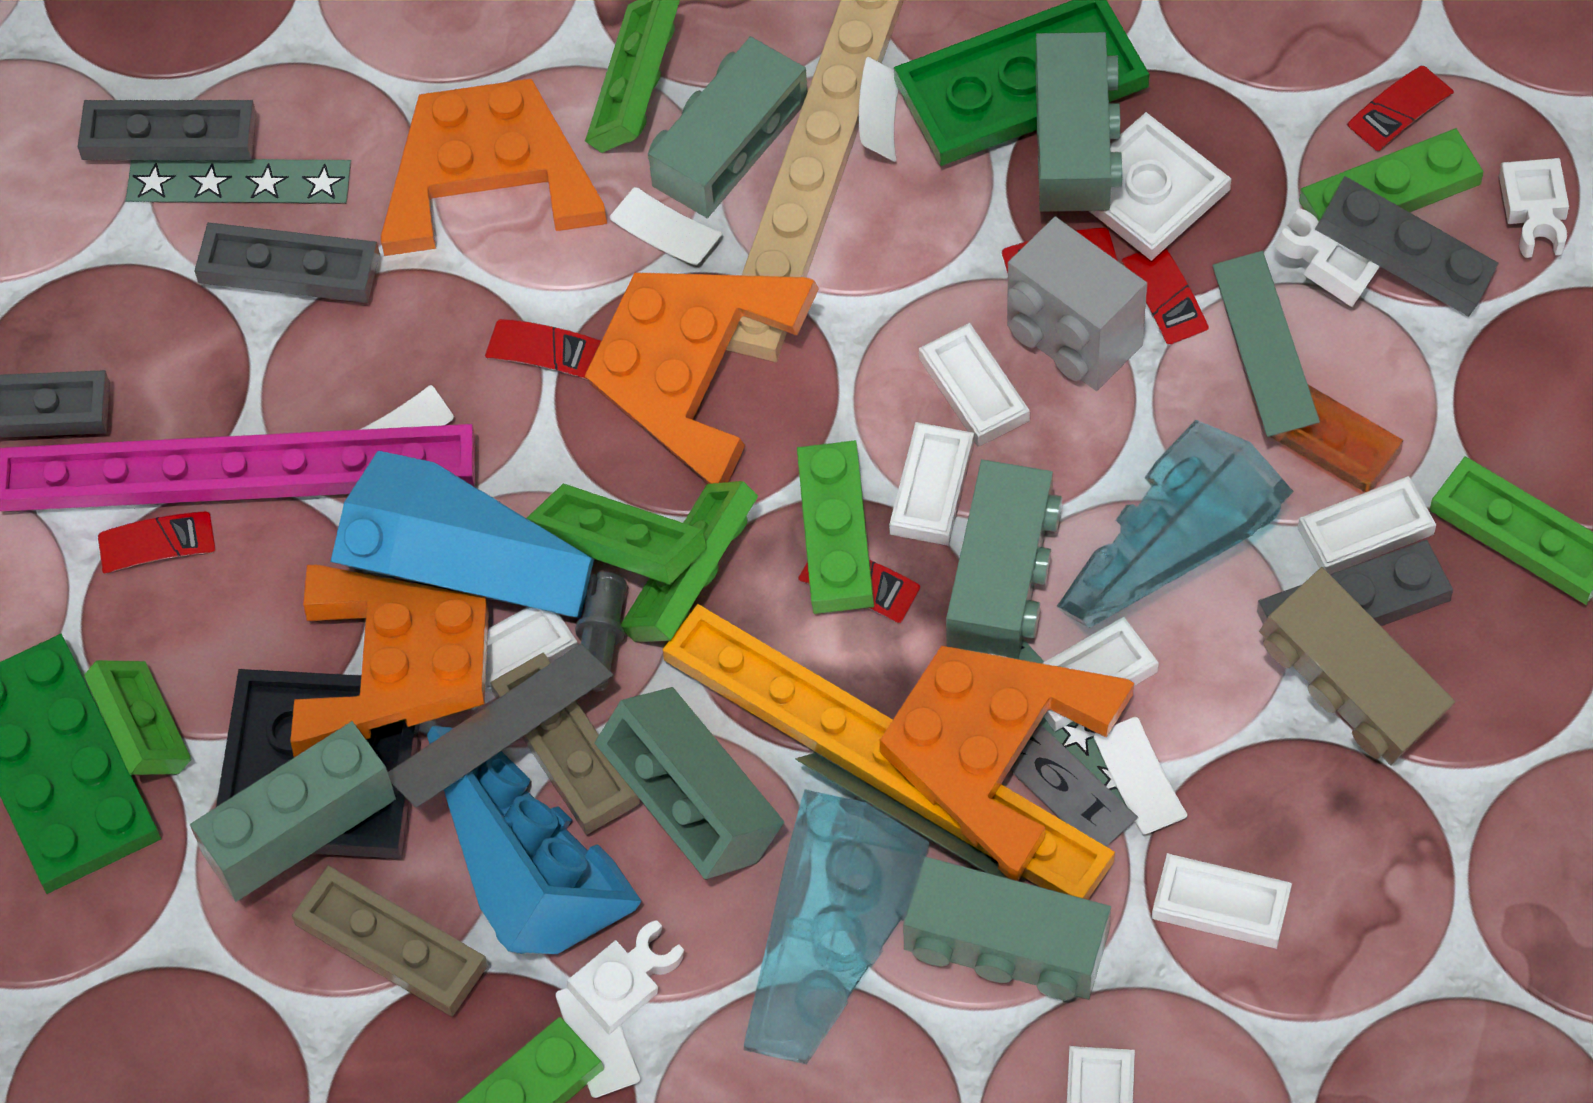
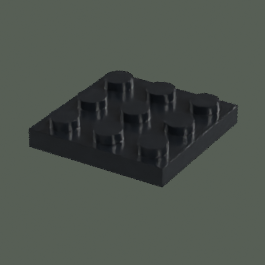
[216,669,420,859]

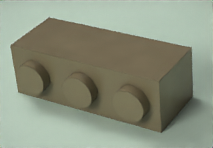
[1259,567,1456,766]

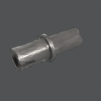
[575,572,627,692]

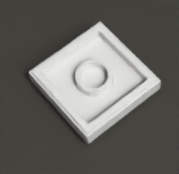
[1089,112,1231,261]

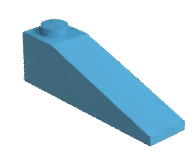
[330,451,594,619]
[427,726,641,954]

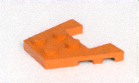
[381,79,607,256]
[585,272,819,484]
[290,564,489,757]
[879,646,1134,881]

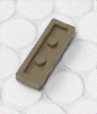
[490,652,640,835]
[292,865,488,1017]

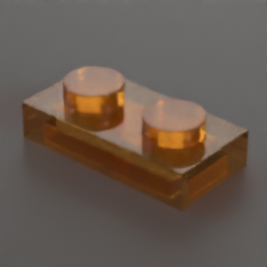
[1270,385,1403,493]

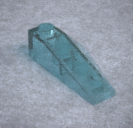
[1057,420,1294,628]
[743,789,929,1065]

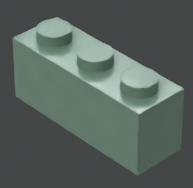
[1035,32,1122,212]
[648,36,808,219]
[946,459,1062,659]
[595,687,785,880]
[190,721,396,902]
[903,857,1111,1000]

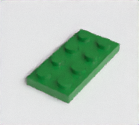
[894,0,1150,166]
[0,633,161,894]

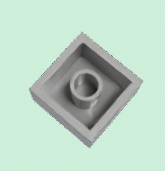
[1007,216,1147,391]

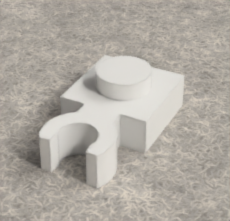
[1499,158,1569,258]
[1273,208,1380,307]
[567,920,684,1034]

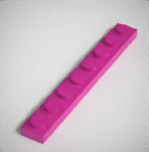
[0,424,475,511]

